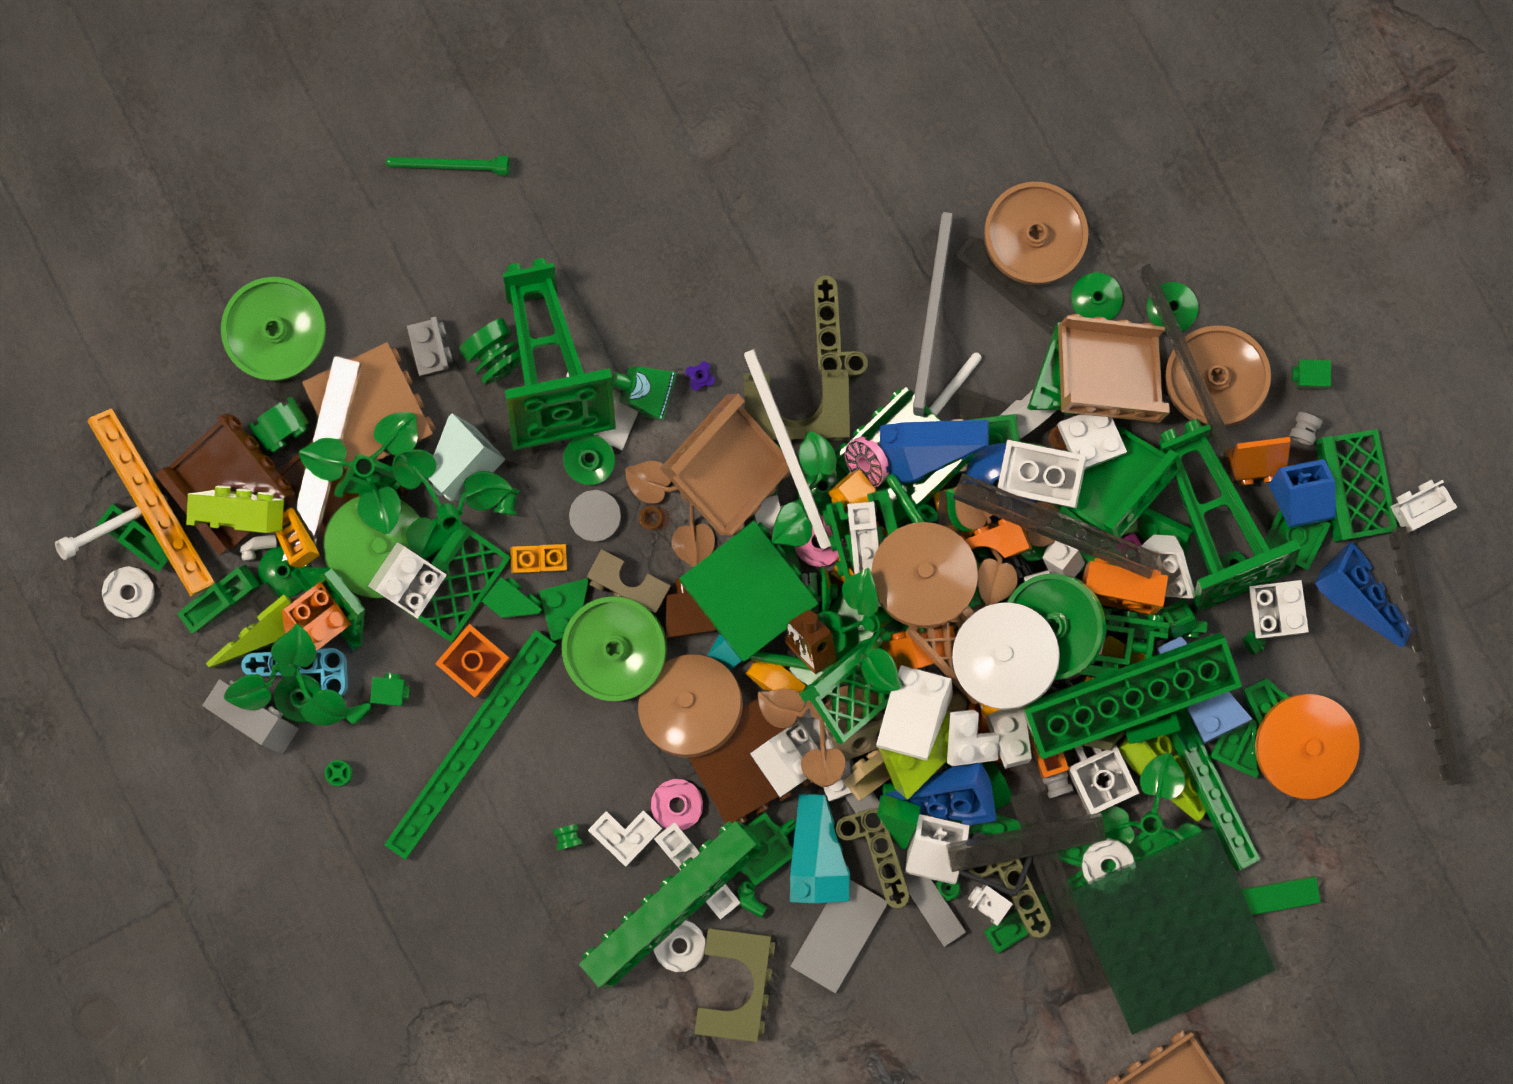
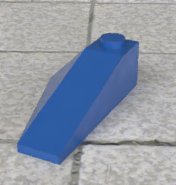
[880,420,989,484]
[1315,542,1412,647]
[879,762,996,825]

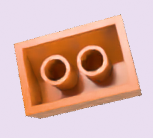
[1082,558,1168,615]

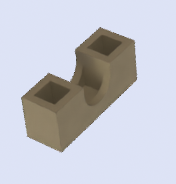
[587,549,671,615]

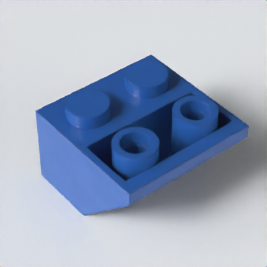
[1268,459,1336,528]

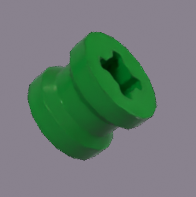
[324,760,353,787]
[552,824,582,851]

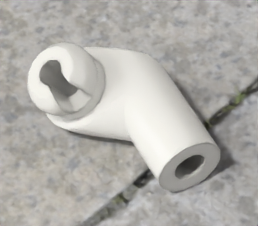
[240,535,276,561]

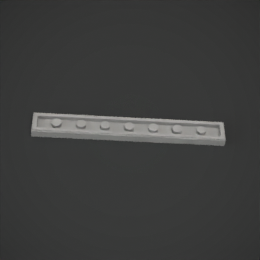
[913,212,952,417]
[845,759,966,947]

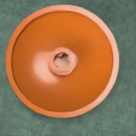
[1255,694,1360,799]

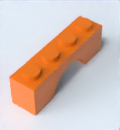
[961,516,1032,558]

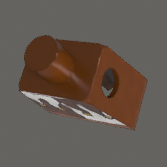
[785,610,836,675]

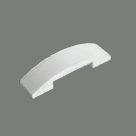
[847,501,881,607]
[654,822,740,919]

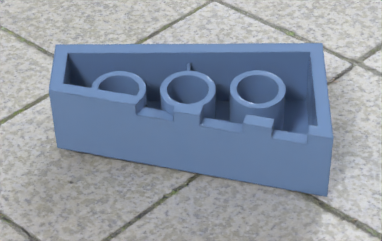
[1157,637,1252,745]

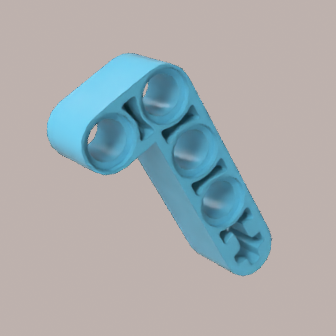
[241,648,348,697]

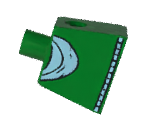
[612,367,677,420]

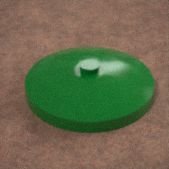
[1007,573,1106,680]

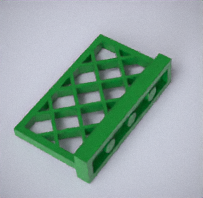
[1314,429,1398,543]
[401,523,511,643]
[799,635,891,744]

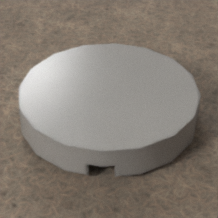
[569,490,621,542]

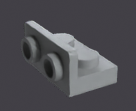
[407,316,453,377]

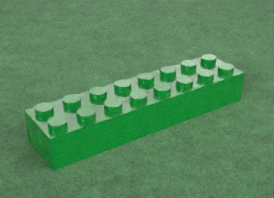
[1021,633,1242,759]
[579,821,765,989]

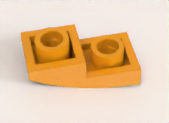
[510,544,567,573]
[746,661,806,693]

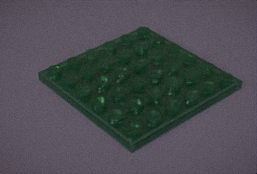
[1069,826,1276,1035]

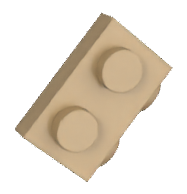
[843,748,891,801]

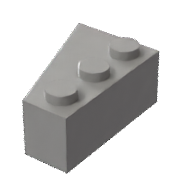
[202,679,299,755]

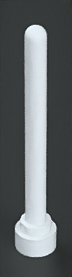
[930,353,981,416]
[55,494,168,560]

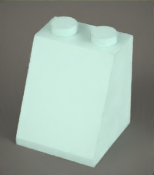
[428,413,505,503]

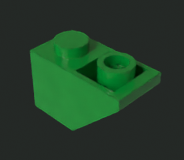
[482,577,543,619]

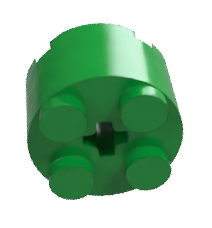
[248,396,310,453]

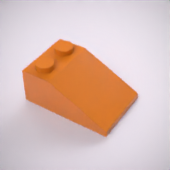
[1227,437,1291,486]

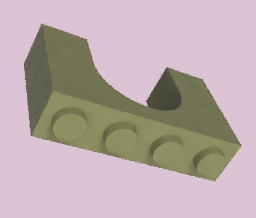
[743,369,850,441]
[694,928,775,1042]

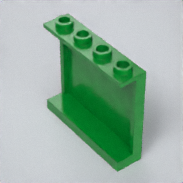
[835,387,974,528]
[1055,424,1182,542]
[678,521,818,662]

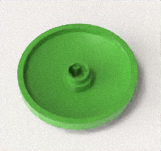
[221,277,326,381]
[323,497,427,598]
[562,596,667,701]

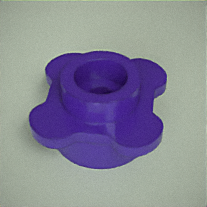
[685,361,715,391]

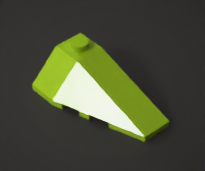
[206,595,293,668]
[1118,735,1206,821]

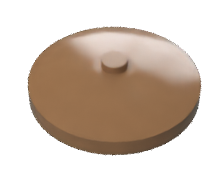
[984,182,1088,285]
[1166,326,1271,428]
[871,522,978,628]
[638,654,743,758]

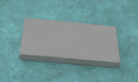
[790,880,888,993]

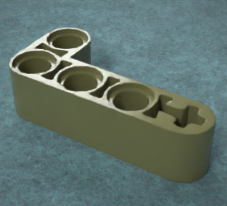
[814,276,868,378]
[836,808,910,908]
[968,845,1050,940]

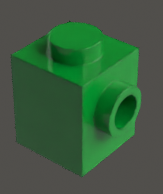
[1291,360,1331,390]
[370,673,410,707]

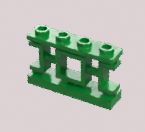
[822,488,898,580]
[1079,608,1170,677]

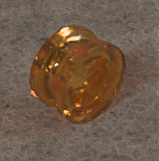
[1048,426,1067,450]
[639,506,663,530]

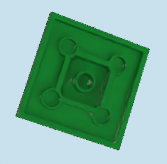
[503,258,616,450]
[1159,419,1301,613]

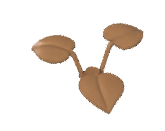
[625,461,715,567]
[954,485,1059,606]
[758,684,878,787]

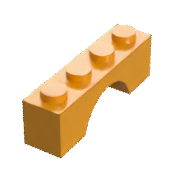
[828,469,888,546]

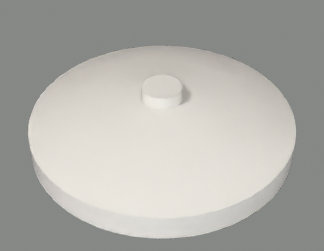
[952,603,1060,710]

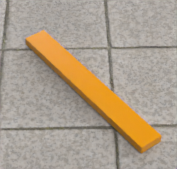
[87,408,215,597]

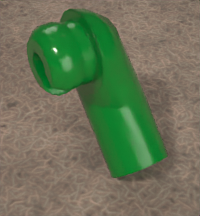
[737,881,767,918]

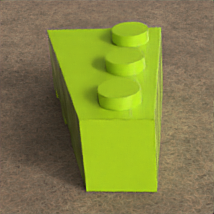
[186,486,284,533]
[878,711,950,800]

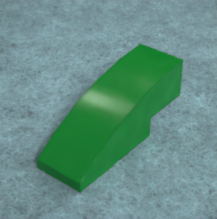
[96,503,169,572]
[177,565,261,634]

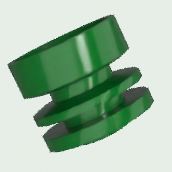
[459,318,521,386]

